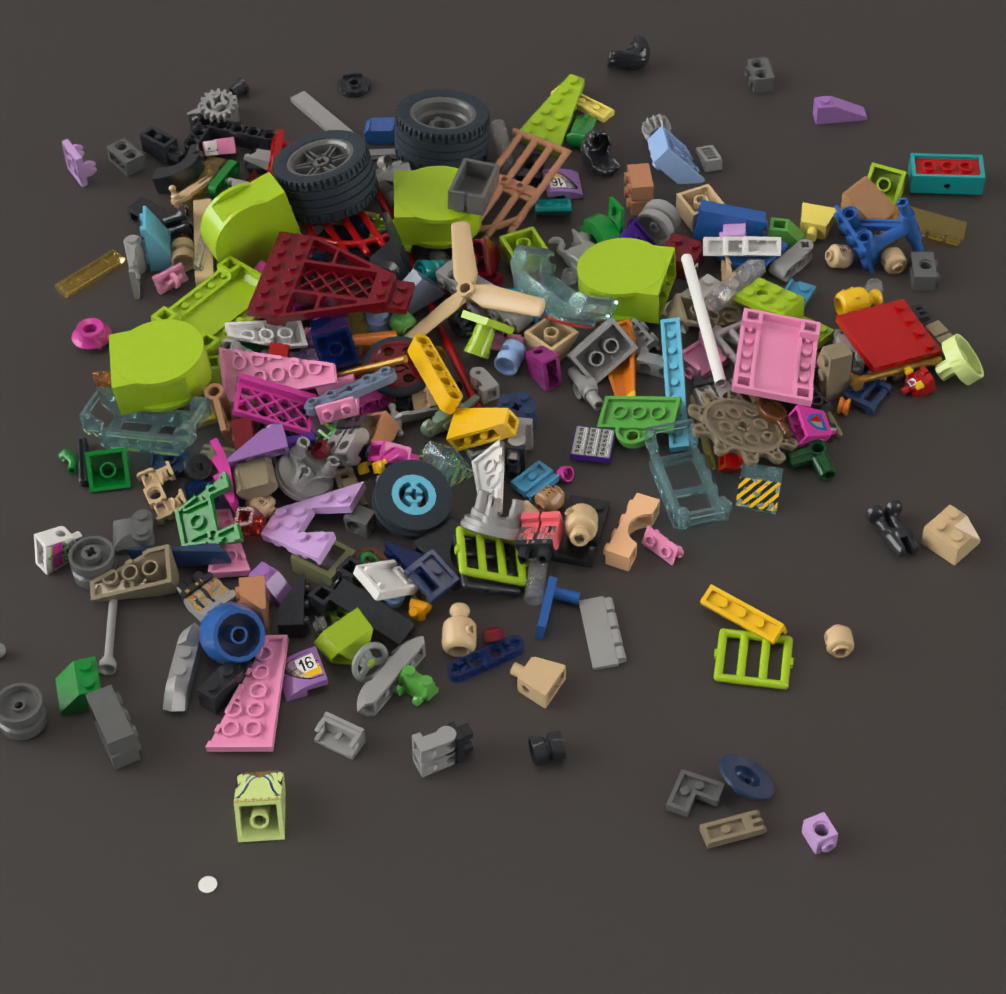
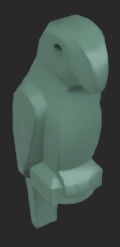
[420,394,480,438]

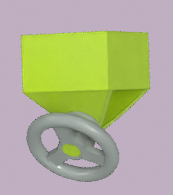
[314,607,388,683]

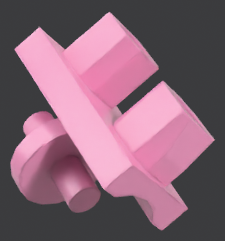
[152,263,189,295]

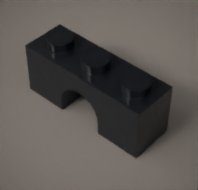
[308,555,363,621]

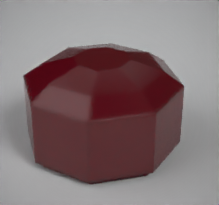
[311,440,331,460]
[482,627,505,643]

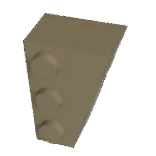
[813,341,853,401]

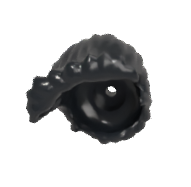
[606,35,650,70]
[580,129,621,176]

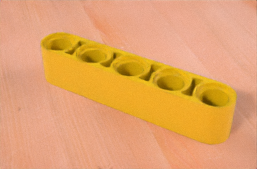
[407,333,463,414]

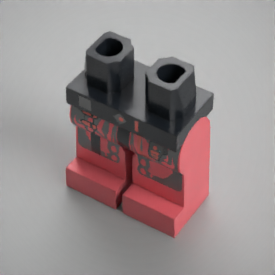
[515,511,565,564]

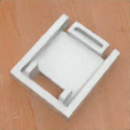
[353,559,418,601]

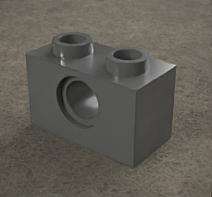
[909,252,940,291]

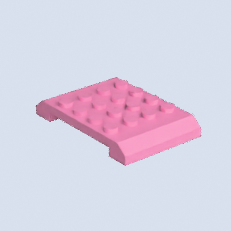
[731,308,821,407]

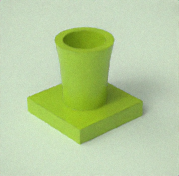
[461,310,514,360]

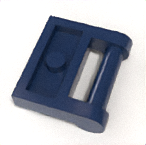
[842,371,893,415]
[403,548,460,604]

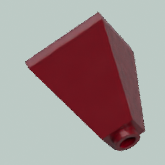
[472,238,501,277]

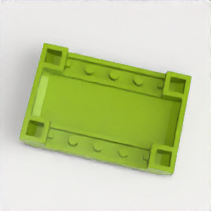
[151,255,261,356]

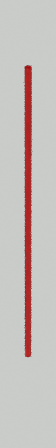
[376,186,482,408]

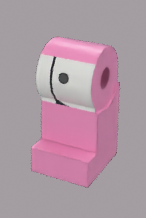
[202,137,236,156]

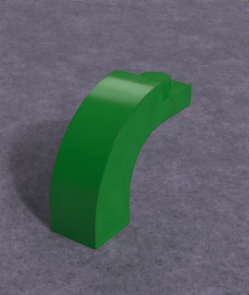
[578,213,621,243]

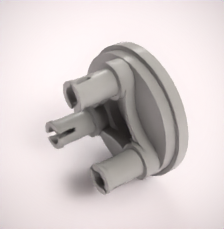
[274,436,340,501]
[460,489,525,540]

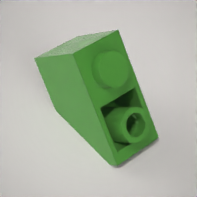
[768,217,806,248]

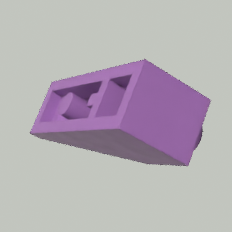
[813,96,867,125]
[227,423,290,468]

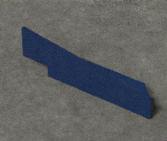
[127,543,232,567]

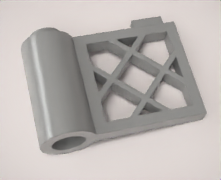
[123,234,147,300]

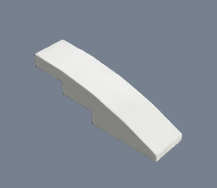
[703,236,781,257]

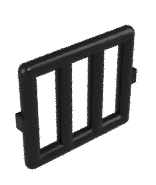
[452,533,521,596]

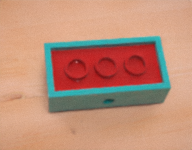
[908,153,985,195]

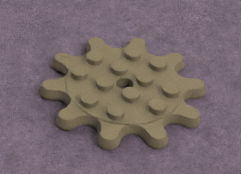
[688,390,798,467]

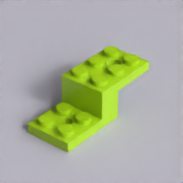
[735,277,835,350]

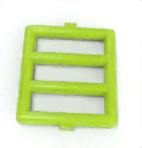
[454,526,528,587]
[714,628,794,690]

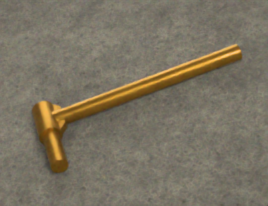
[336,355,408,377]
[849,356,942,391]

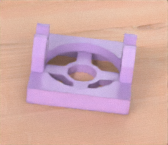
[62,139,97,187]

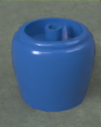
[199,601,265,664]

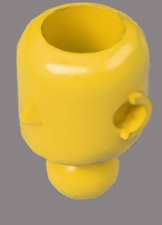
[834,287,883,315]

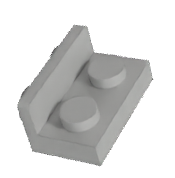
[631,317,661,356]

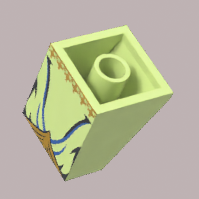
[234,770,286,842]

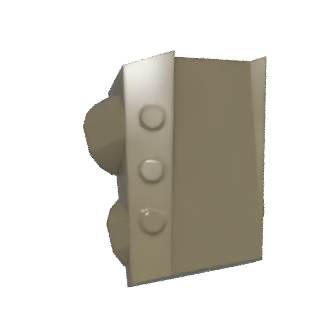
[232,457,278,500]

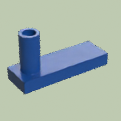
[534,576,580,640]

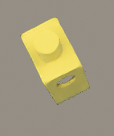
[800,202,836,242]

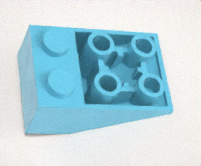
[140,205,172,271]

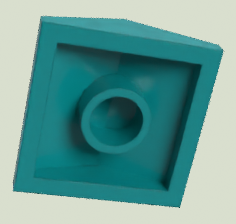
[535,199,571,216]

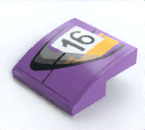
[542,169,583,199]
[282,646,328,701]

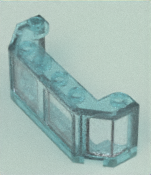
[510,244,618,326]

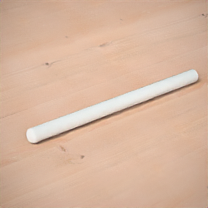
[681,254,727,387]

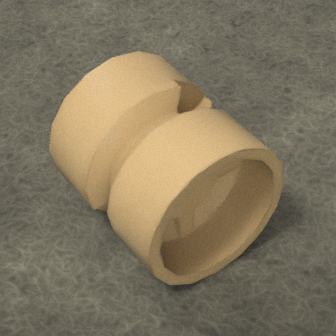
[171,237,195,272]

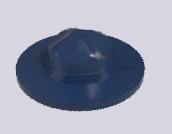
[719,754,774,801]

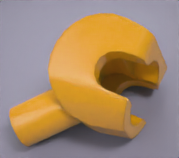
[409,598,432,621]

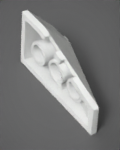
[225,320,308,349]

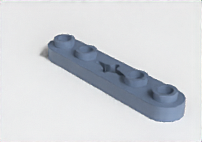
[304,366,398,416]

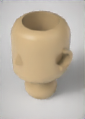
[564,503,599,547]
[441,603,477,657]

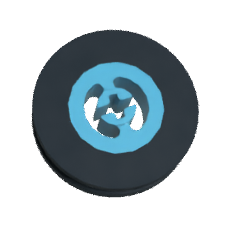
[372,460,453,538]

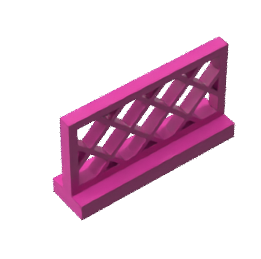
[232,373,317,434]

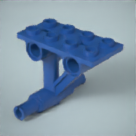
[834,197,924,275]

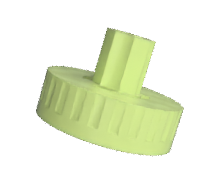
[935,334,984,385]

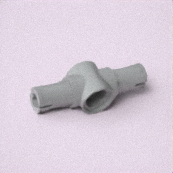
[567,366,603,411]

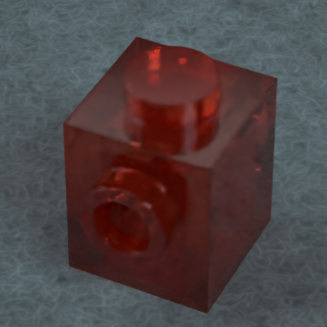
[233,507,266,536]

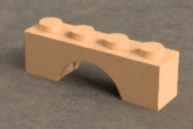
[603,493,660,572]

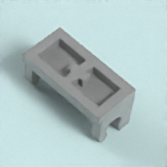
[314,712,366,760]

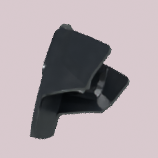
[364,212,413,286]

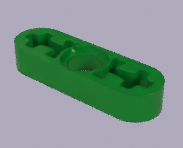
[208,160,241,198]

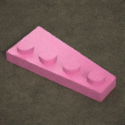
[208,509,251,578]

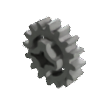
[199,88,237,123]

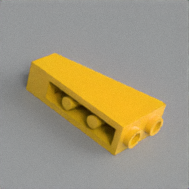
[446,408,520,451]

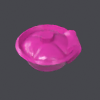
[72,318,112,349]

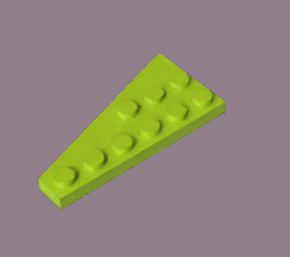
[520,74,585,158]

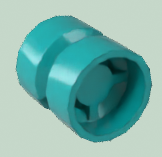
[413,259,446,283]

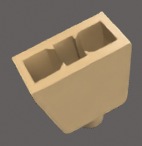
[510,657,566,708]

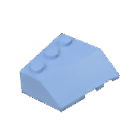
[647,126,705,184]

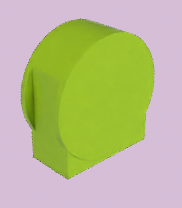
[394,166,482,249]
[200,172,301,268]
[577,238,676,324]
[109,319,212,415]

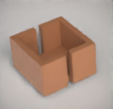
[624,163,654,216]

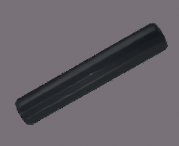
[77,438,89,487]

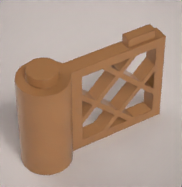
[204,383,235,449]

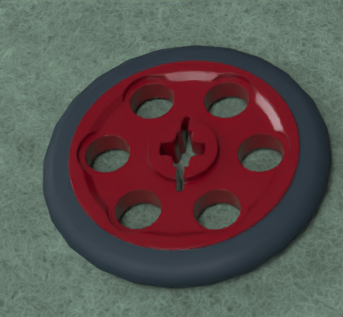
[362,336,426,397]

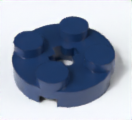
[149,443,189,478]

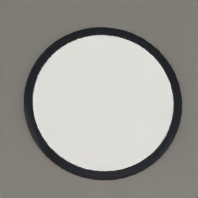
[197,875,218,894]

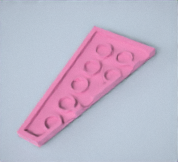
[218,347,338,404]
[205,635,289,752]

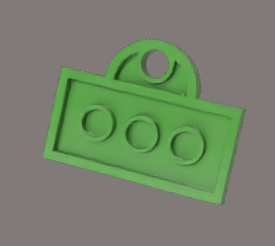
[597,396,682,448]

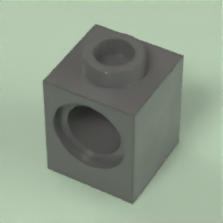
[343,504,377,538]

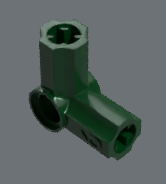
[786,440,837,482]

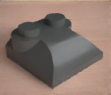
[113,509,155,554]

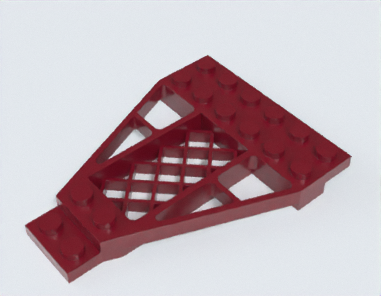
[246,231,415,327]

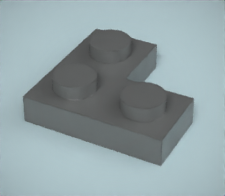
[666,769,725,817]

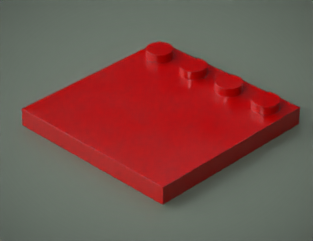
[835,299,942,373]

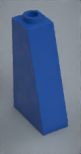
[693,200,768,240]

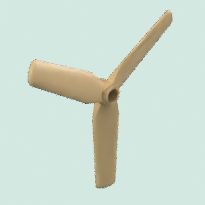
[403,221,545,338]

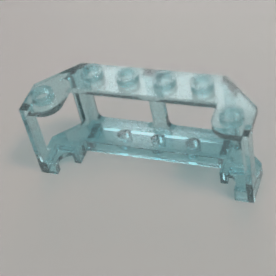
[79,386,211,456]
[645,419,732,530]

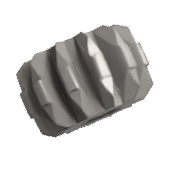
[641,113,671,140]

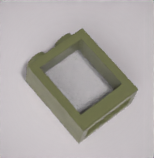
[291,530,357,586]

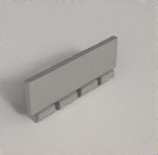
[578,596,626,671]

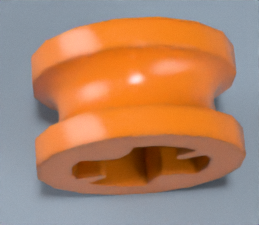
[837,397,851,416]

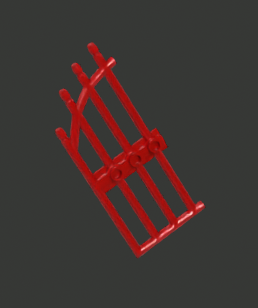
[300,209,390,257]

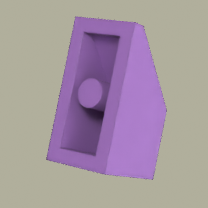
[248,562,292,607]

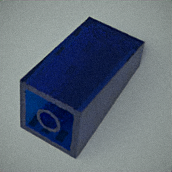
[310,314,360,369]

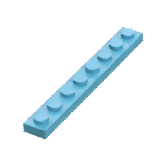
[660,317,690,452]

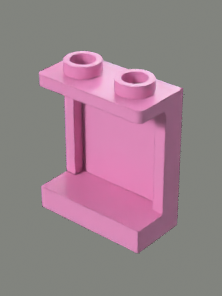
[683,331,732,380]
[315,374,359,425]

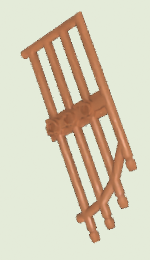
[478,128,572,239]

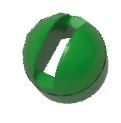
[360,552,378,564]

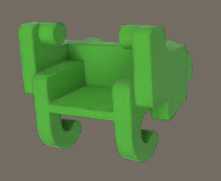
[395,665,439,706]

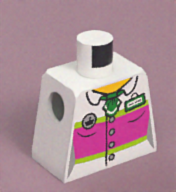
[34,526,83,575]

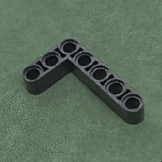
[184,117,276,156]

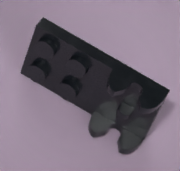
[551,494,610,568]

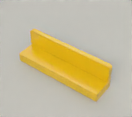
[700,584,787,645]

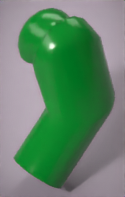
[59,449,78,474]

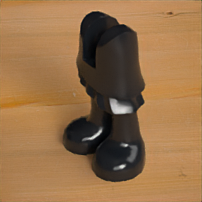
[140,204,194,239]
[865,500,918,558]

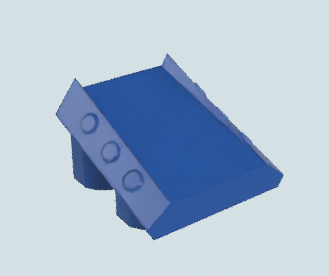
[364,117,395,145]

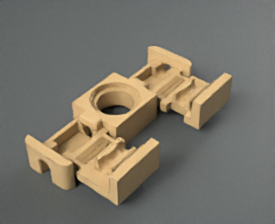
[137,461,187,525]

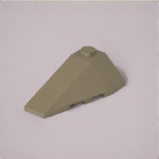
[666,293,743,327]
[90,544,180,602]

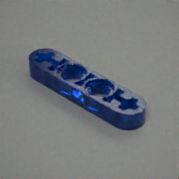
[447,635,525,683]

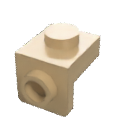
[411,387,437,410]

